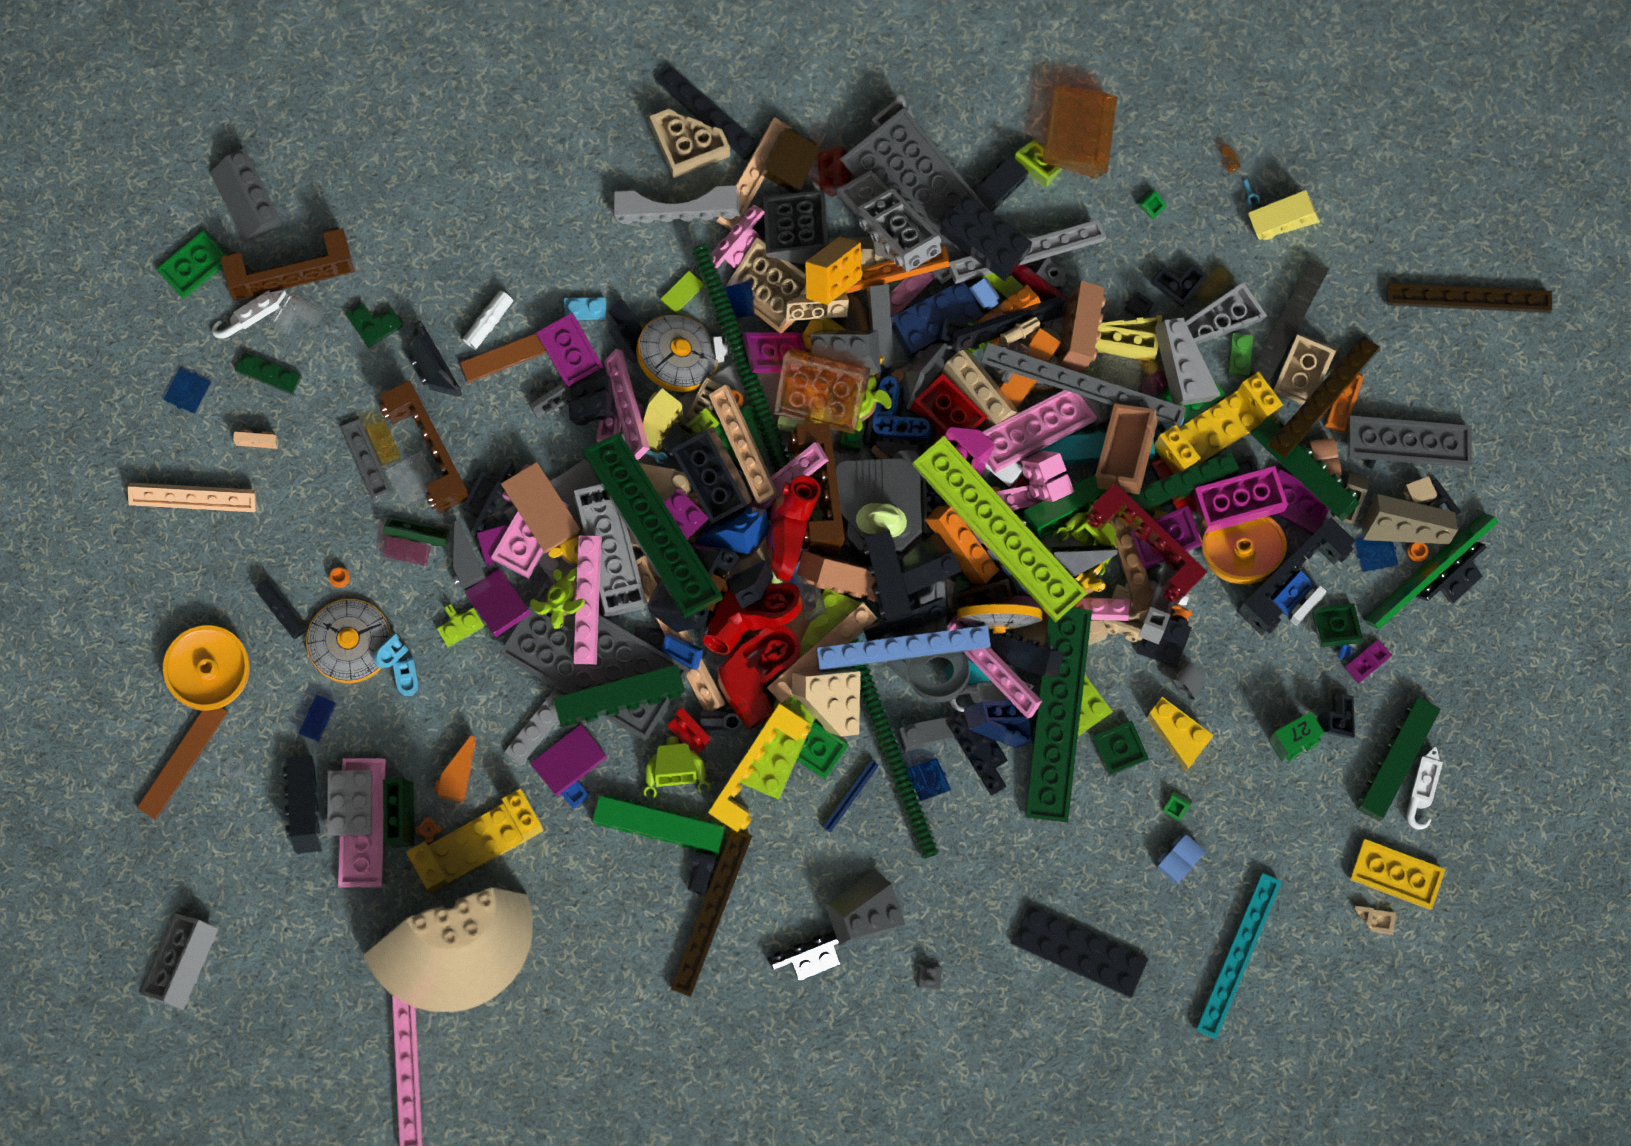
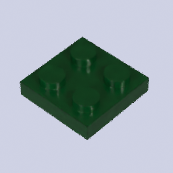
[1312,603,1363,648]
[1092,721,1149,776]

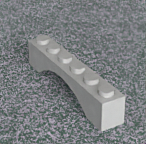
[614,185,740,224]
[1138,533,1200,644]

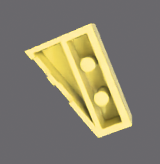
[1248,190,1320,240]
[1095,315,1162,362]

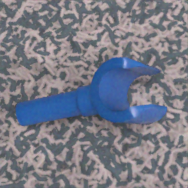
[1337,645,1353,659]

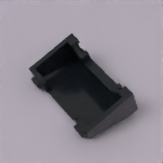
[648,543,739,633]

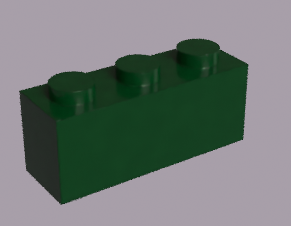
[383,778,414,848]

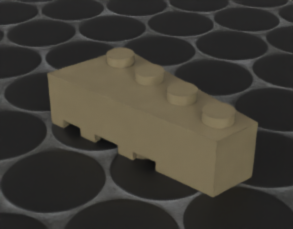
[1361,494,1458,544]

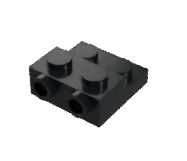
[568,375,615,426]
[1137,618,1192,668]

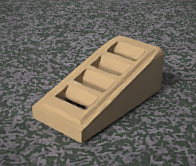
[686,378,722,420]

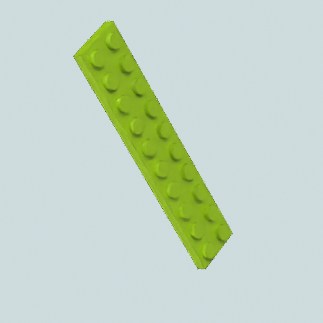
[912,436,1088,622]
[741,588,862,800]

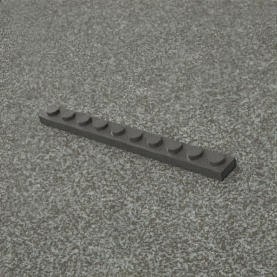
[981,342,1186,428]

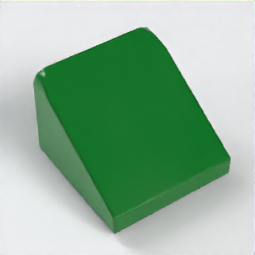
[1136,190,1167,219]
[1162,790,1192,822]

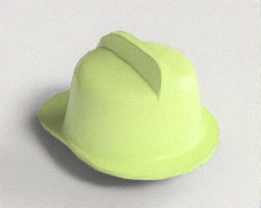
[856,503,907,537]

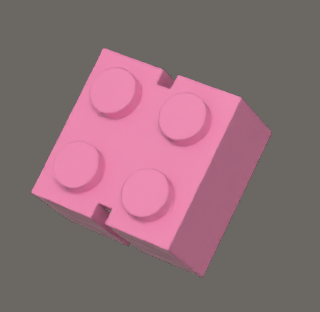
[1021,451,1074,502]

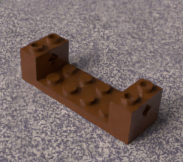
[221,228,355,301]
[379,380,468,514]
[787,423,845,557]

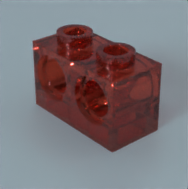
[818,147,851,197]

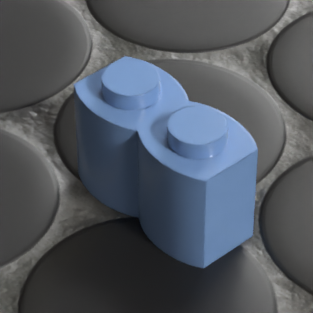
[969,277,1000,310]
[1157,834,1206,885]

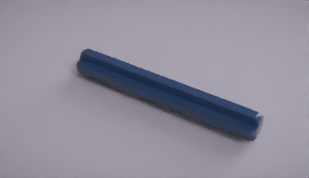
[822,759,878,832]

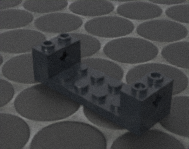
[1238,517,1356,636]

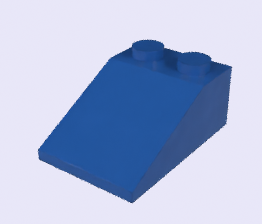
[695,507,769,554]

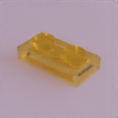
[1193,265,1235,307]
[365,421,401,467]

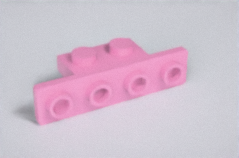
[711,205,765,270]

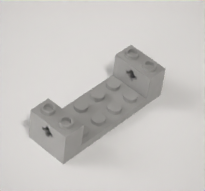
[572,484,646,618]

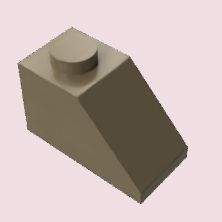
[1334,472,1369,525]

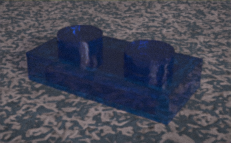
[299,695,337,743]

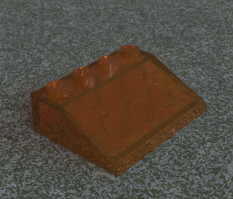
[1042,86,1118,179]
[774,348,871,434]

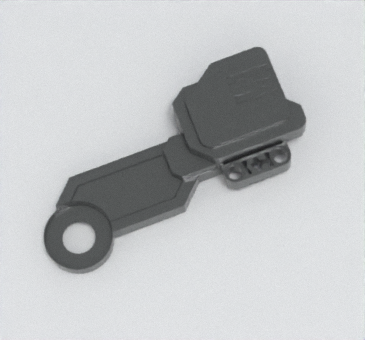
[836,450,970,702]

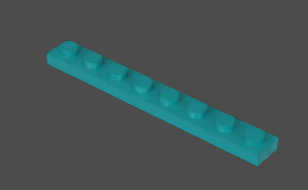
[1196,873,1282,1040]

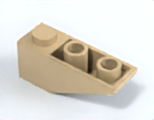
[785,291,849,321]

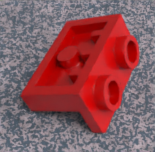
[667,707,711,754]

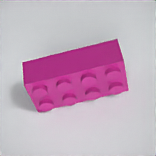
[1192,466,1288,534]

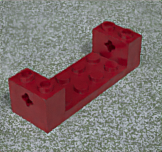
[1085,483,1208,605]

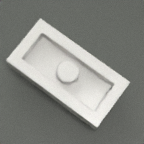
[1290,586,1327,626]

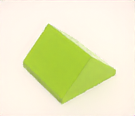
[1015,139,1066,188]

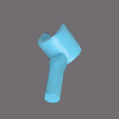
[1243,180,1260,207]
[645,450,672,468]

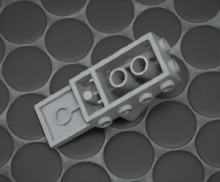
[837,170,941,272]

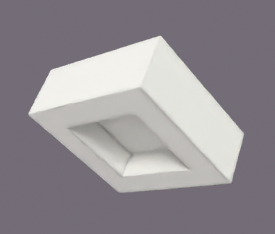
[713,336,728,363]

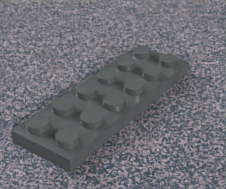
[1348,416,1472,468]

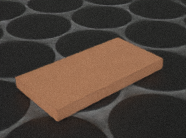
[501,462,581,554]

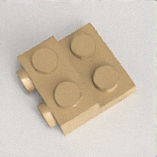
[1103,584,1148,642]

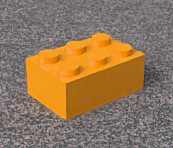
[806,236,862,305]

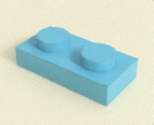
[564,298,606,320]

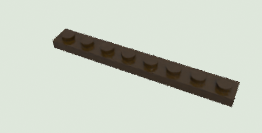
[1387,283,1552,313]
[1269,336,1380,458]
[670,829,752,998]

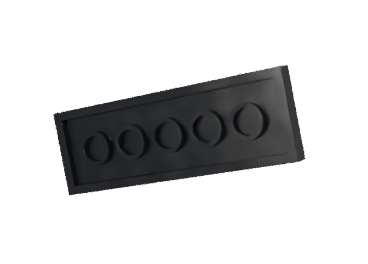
[1012,905,1149,999]

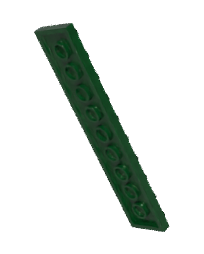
[582,432,722,619]
[1025,608,1092,823]

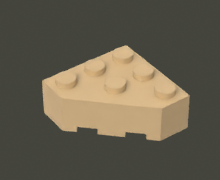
[650,109,730,178]
[792,667,860,736]

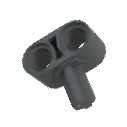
[1161,662,1206,700]

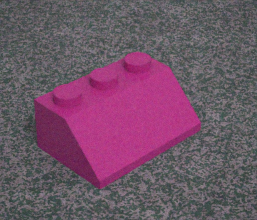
[945,427,995,476]

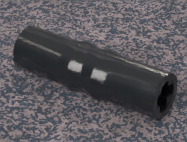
[255,579,308,639]

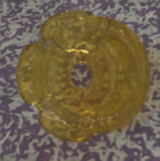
[1142,359,1161,378]

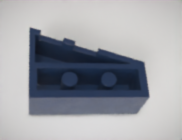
[964,701,1034,748]

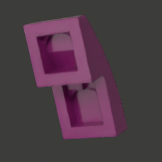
[1345,639,1392,684]

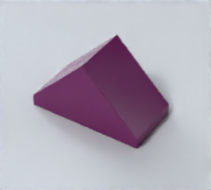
[477,525,509,568]

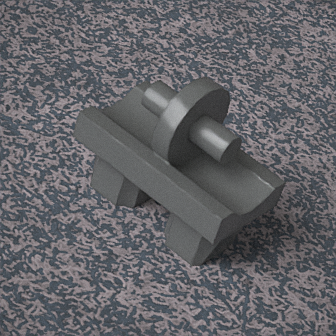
[529,382,569,419]

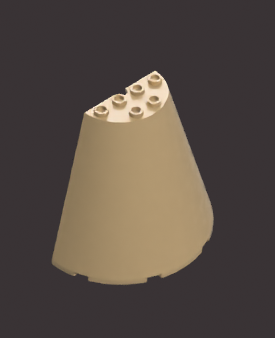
[363,888,533,1012]

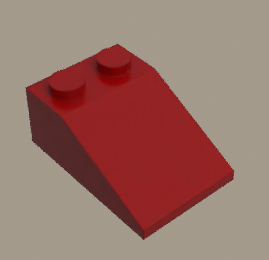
[911,374,987,436]

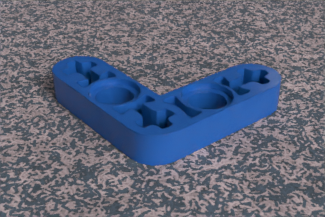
[873,376,933,439]

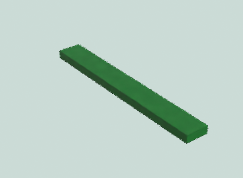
[1364,512,1498,629]

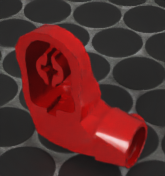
[766,475,821,583]
[703,583,803,655]
[716,625,801,729]

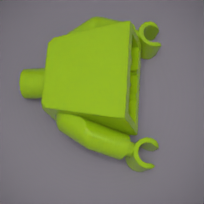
[1053,512,1117,577]
[644,736,710,798]

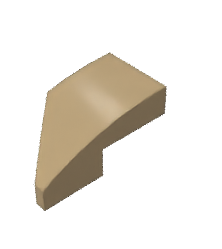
[1355,906,1396,935]

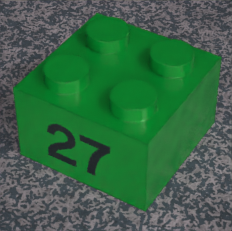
[1269,711,1325,762]

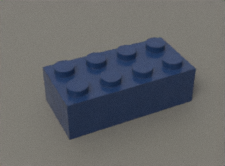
[891,281,984,358]

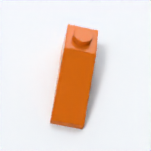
[435,736,476,803]

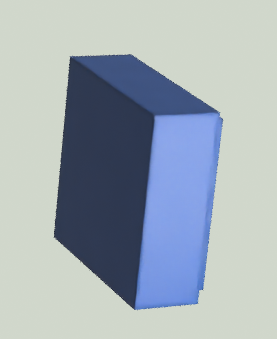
[561,781,590,809]

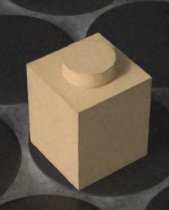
[1402,476,1437,505]

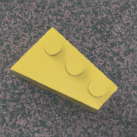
[643,388,684,454]

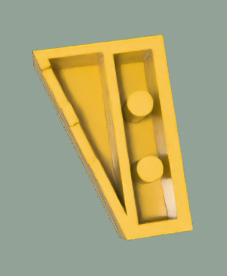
[1147,697,1214,773]

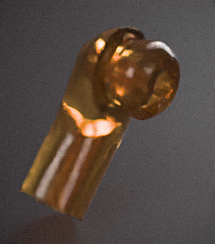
[1220,144,1241,174]

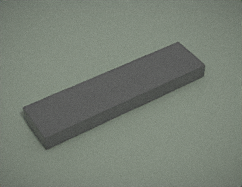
[867,283,895,368]
[340,418,392,501]

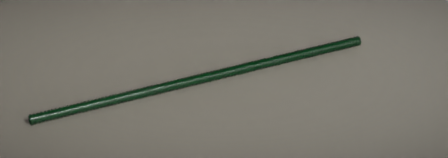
[691,244,940,859]

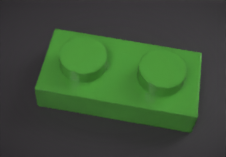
[1228,333,1254,377]

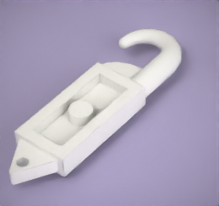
[212,290,286,339]
[950,681,1034,712]
[1407,747,1443,829]

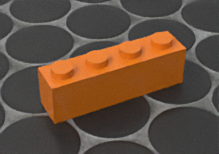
[998,328,1062,410]
[925,506,999,584]

